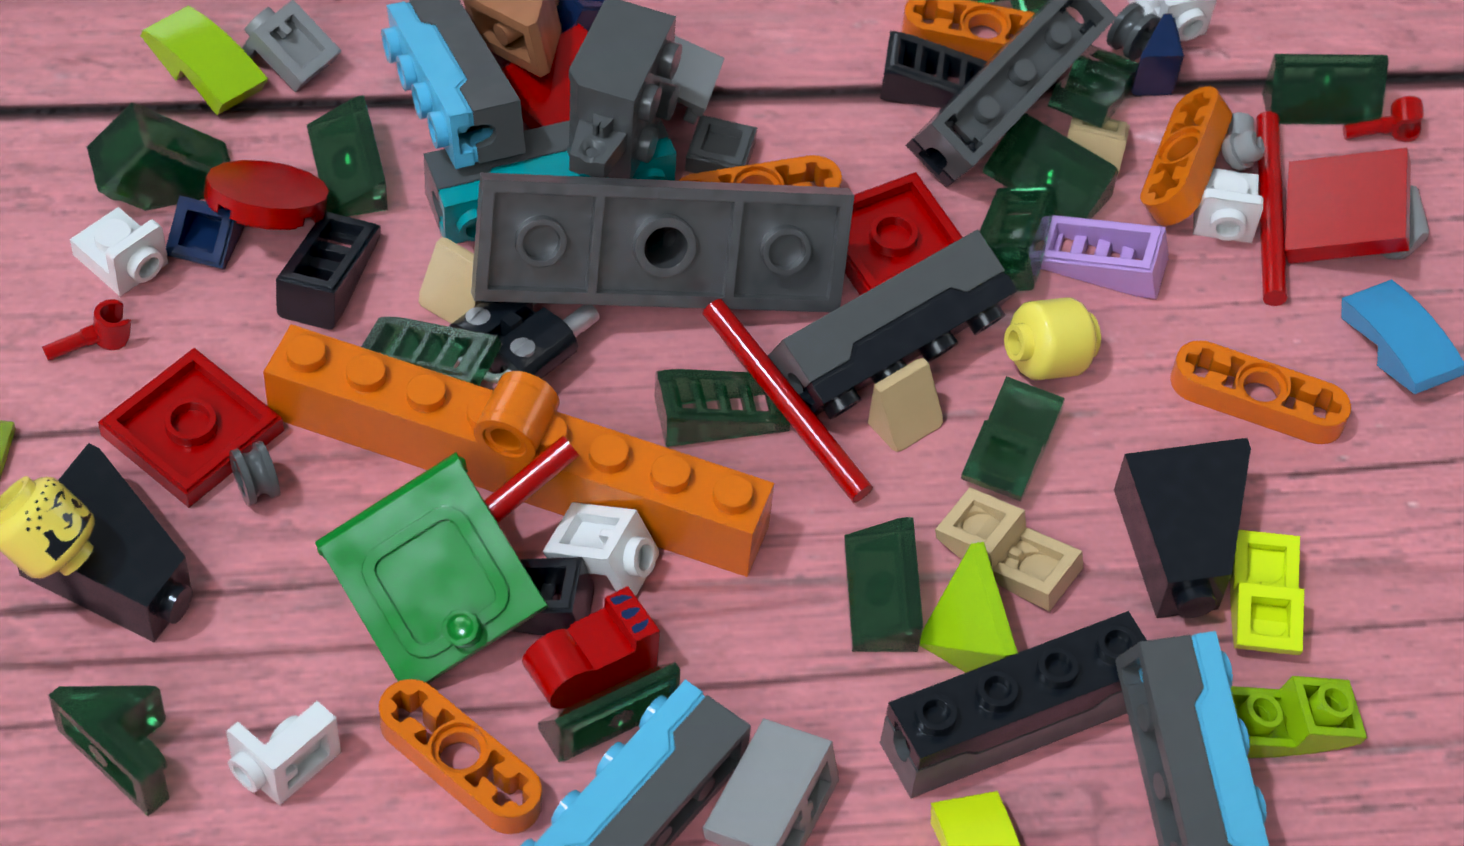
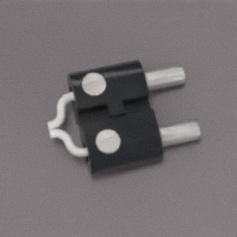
[447,301,599,383]

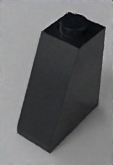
[1114,438,1251,618]
[17,443,193,643]

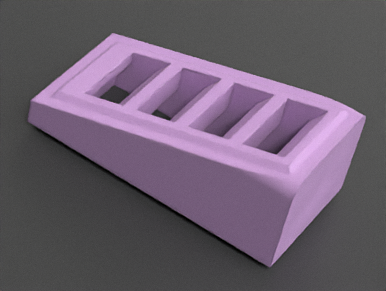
[1034,215,1168,299]

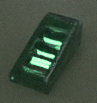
[979,187,1056,291]
[361,317,503,386]
[654,369,790,447]

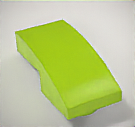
[140,5,268,115]
[1231,676,1367,758]

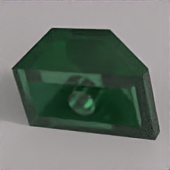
[87,102,231,211]

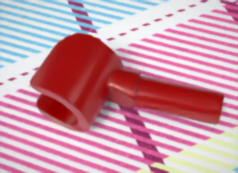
[1343,96,1424,142]
[42,299,131,361]

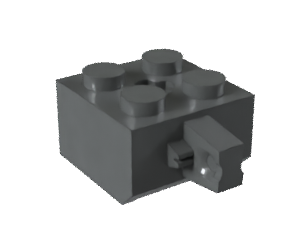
[567,0,682,179]

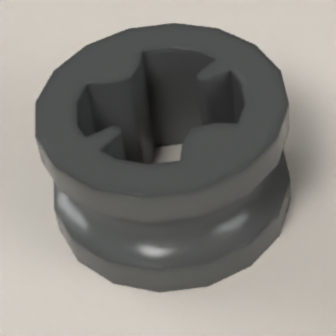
[1107,2,1161,61]
[229,441,281,507]

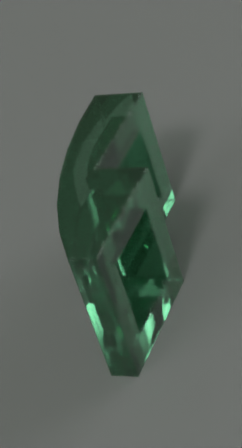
[1048,44,1139,128]
[961,376,1065,502]

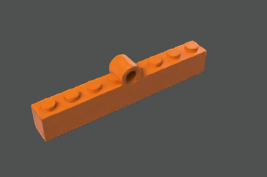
[263,324,774,577]

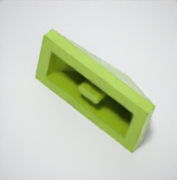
[916,542,1018,673]

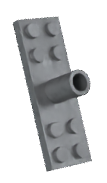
[471,172,855,312]

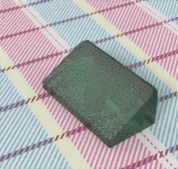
[1262,54,1389,125]
[307,95,388,217]
[983,113,1118,219]
[844,517,923,652]
[538,662,680,762]

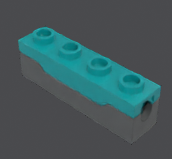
[423,120,677,244]

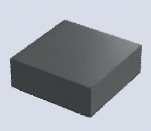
[685,115,757,173]

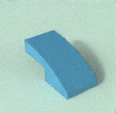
[1341,279,1464,394]

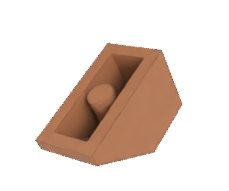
[463,0,562,77]

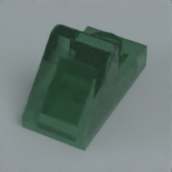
[48,685,169,816]

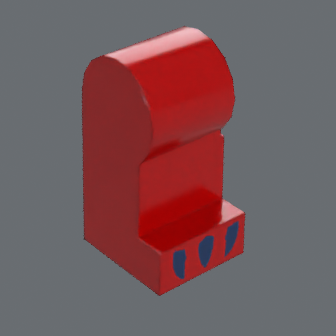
[522,586,660,709]

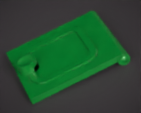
[315,452,549,684]

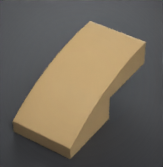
[935,487,1083,611]

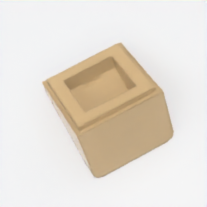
[1061,111,1130,180]
[419,237,482,324]
[868,358,943,452]

